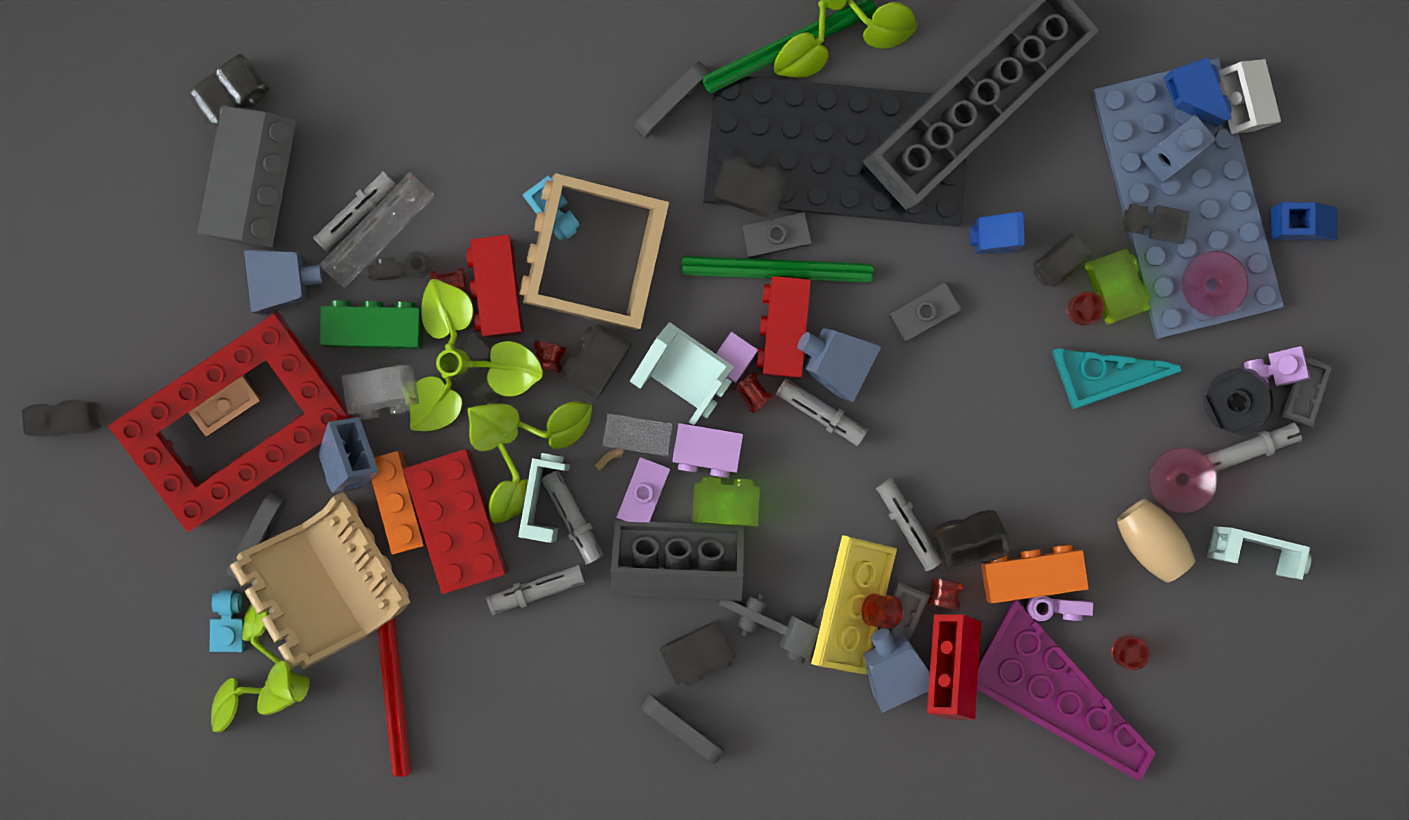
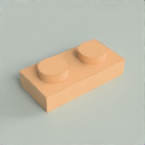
[188,375,261,436]

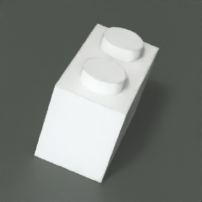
[1218,59,1281,134]

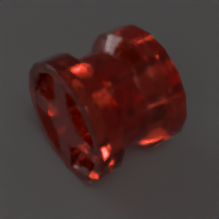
[1067,291,1104,326]
[534,340,567,373]
[927,577,964,610]
[861,593,903,629]
[1111,636,1150,670]

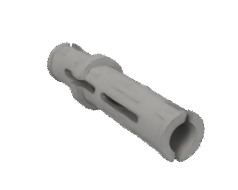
[313,171,397,252]
[775,378,868,447]
[1201,422,1302,475]
[540,470,605,565]
[875,477,943,571]
[486,564,585,615]

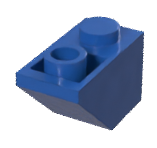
[1163,57,1232,127]
[1271,202,1337,241]

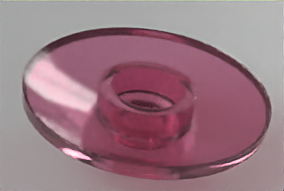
[1182,251,1249,316]
[1149,448,1217,513]

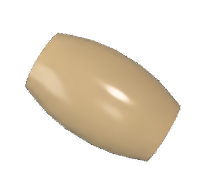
[1117,499,1196,583]

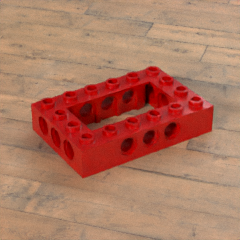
[108,310,354,532]

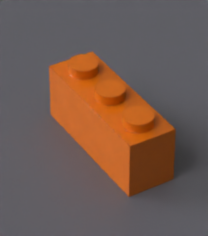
[371,451,426,555]
[981,544,1089,604]

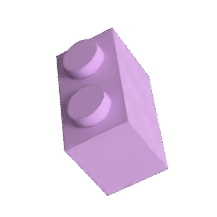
[672,423,743,478]

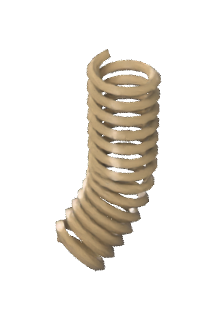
[595,448,624,471]

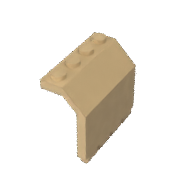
[230,491,411,669]

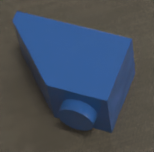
[969,212,1025,254]

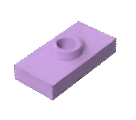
[616,457,670,522]

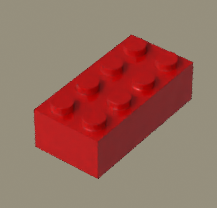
[403,449,509,594]

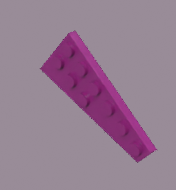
[977,600,1156,781]

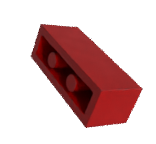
[466,235,524,339]
[756,276,811,379]
[927,614,981,720]

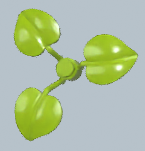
[773,0,918,78]
[409,279,543,431]
[468,401,592,524]
[211,604,310,733]

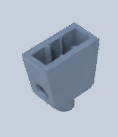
[1141,115,1216,183]
[244,250,324,315]
[798,328,881,402]
[318,417,379,493]
[863,629,930,713]

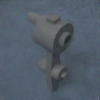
[718,593,825,664]

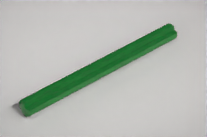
[702,0,877,93]
[681,256,874,283]

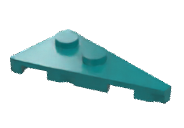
[1051,348,1182,409]

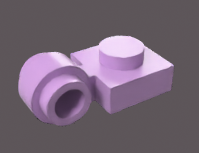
[1244,346,1311,387]
[1026,596,1093,621]

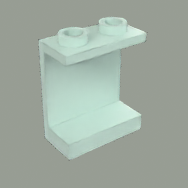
[630,322,734,426]
[518,453,570,543]
[1207,526,1311,580]

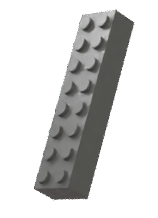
[862,0,1099,210]

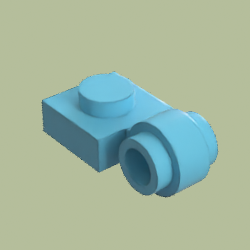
[522,176,581,240]
[209,590,245,652]

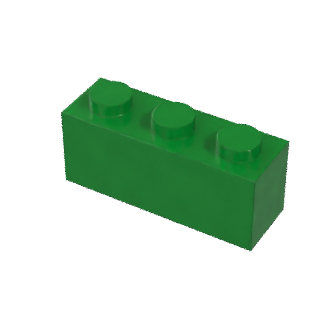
[320,300,423,349]

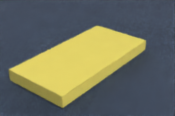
[811,535,897,675]

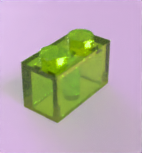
[1084,248,1151,325]
[692,477,760,526]

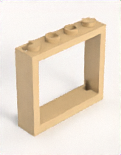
[520,173,669,330]

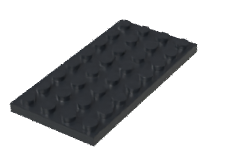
[704,76,967,227]

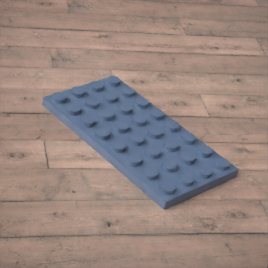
[1091,58,1284,339]

